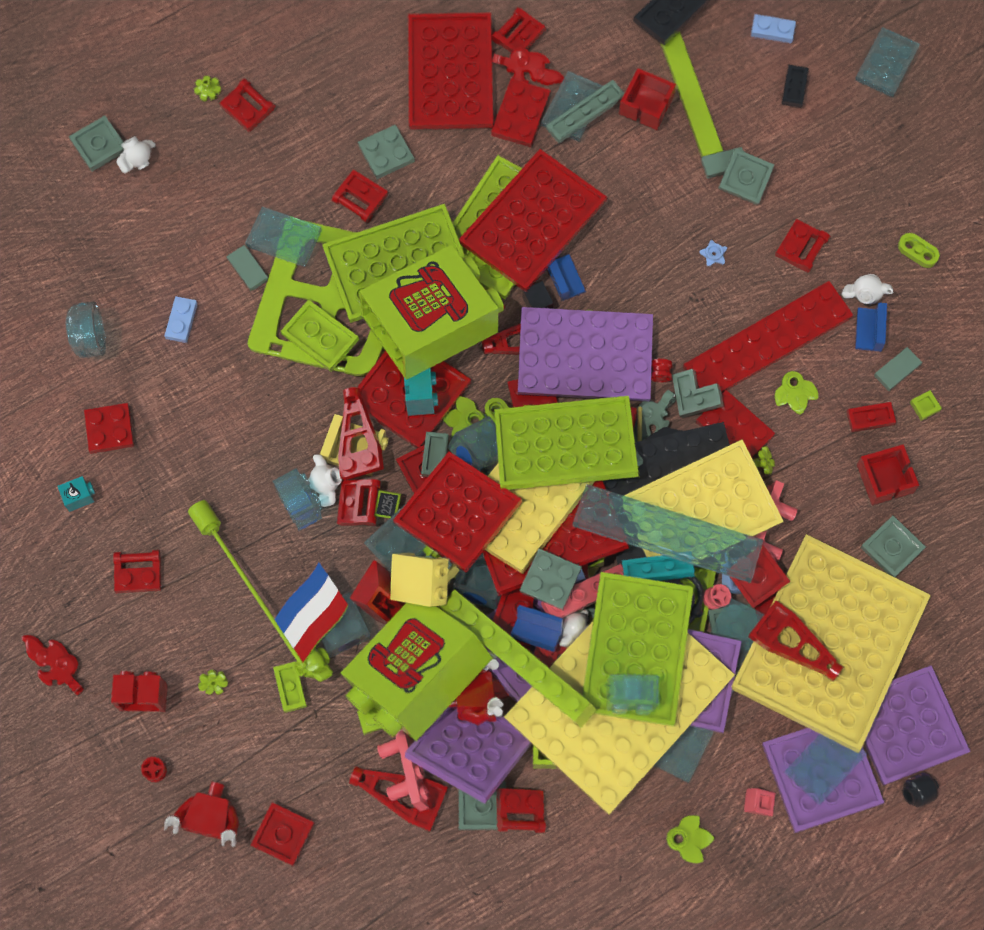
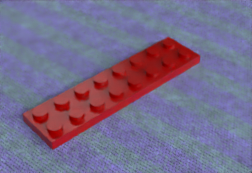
[683,281,853,394]

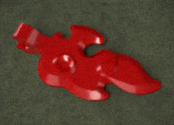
[492,47,566,86]
[21,635,84,696]

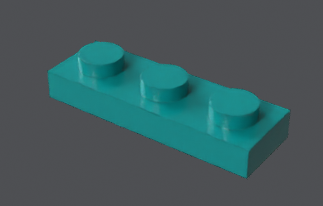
[622,552,694,581]

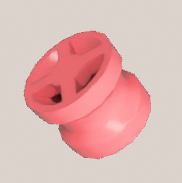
[703,584,731,610]

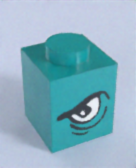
[57,476,95,512]

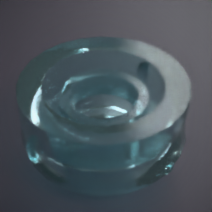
[65,301,106,358]

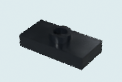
[781,64,809,108]

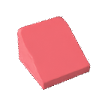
[744,788,775,816]

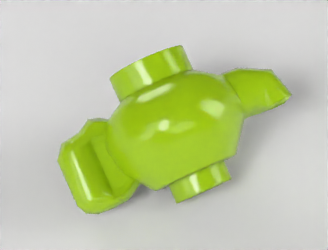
[291,647,333,682]

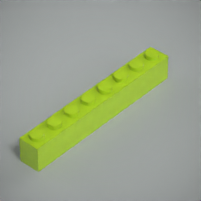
[440,589,597,728]

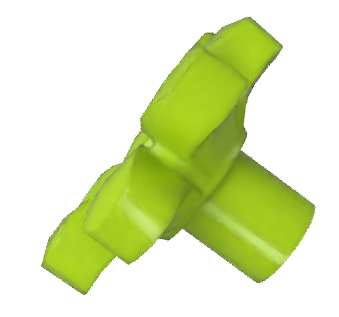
[194,76,221,101]
[752,446,775,475]
[198,670,228,695]

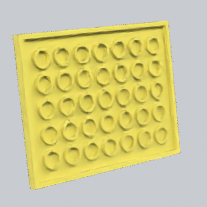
[731,534,931,753]
[504,621,735,815]

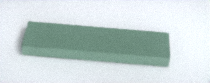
[546,80,625,143]

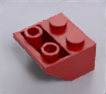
[350,560,405,625]

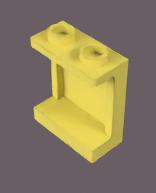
[320,414,389,476]
[390,552,448,607]

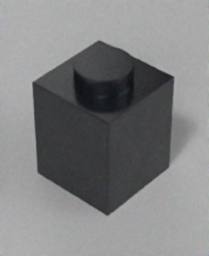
[523,281,554,309]

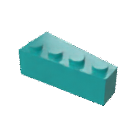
[404,367,438,416]

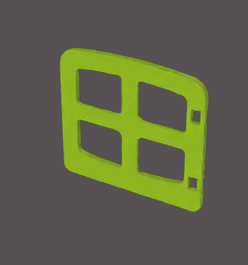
[248,219,384,376]

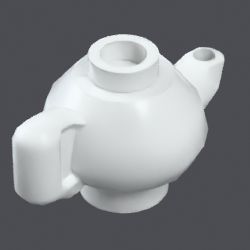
[117,136,156,173]
[842,274,893,305]
[308,455,342,507]
[559,608,589,647]

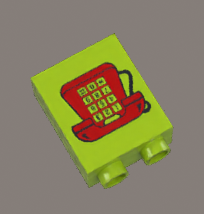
[359,245,504,380]
[341,603,493,741]

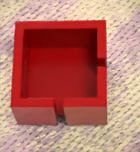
[619,68,676,130]
[857,444,919,505]
[111,671,168,712]

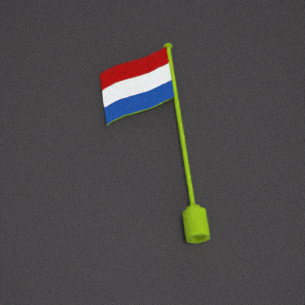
[188,500,349,669]

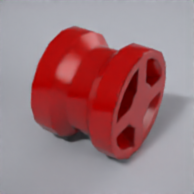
[651,359,672,383]
[141,757,167,783]

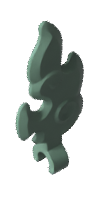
[634,390,676,442]

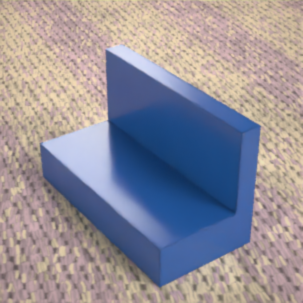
[547,254,586,301]
[855,302,887,352]
[511,605,563,652]

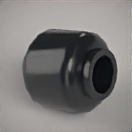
[902,773,939,808]

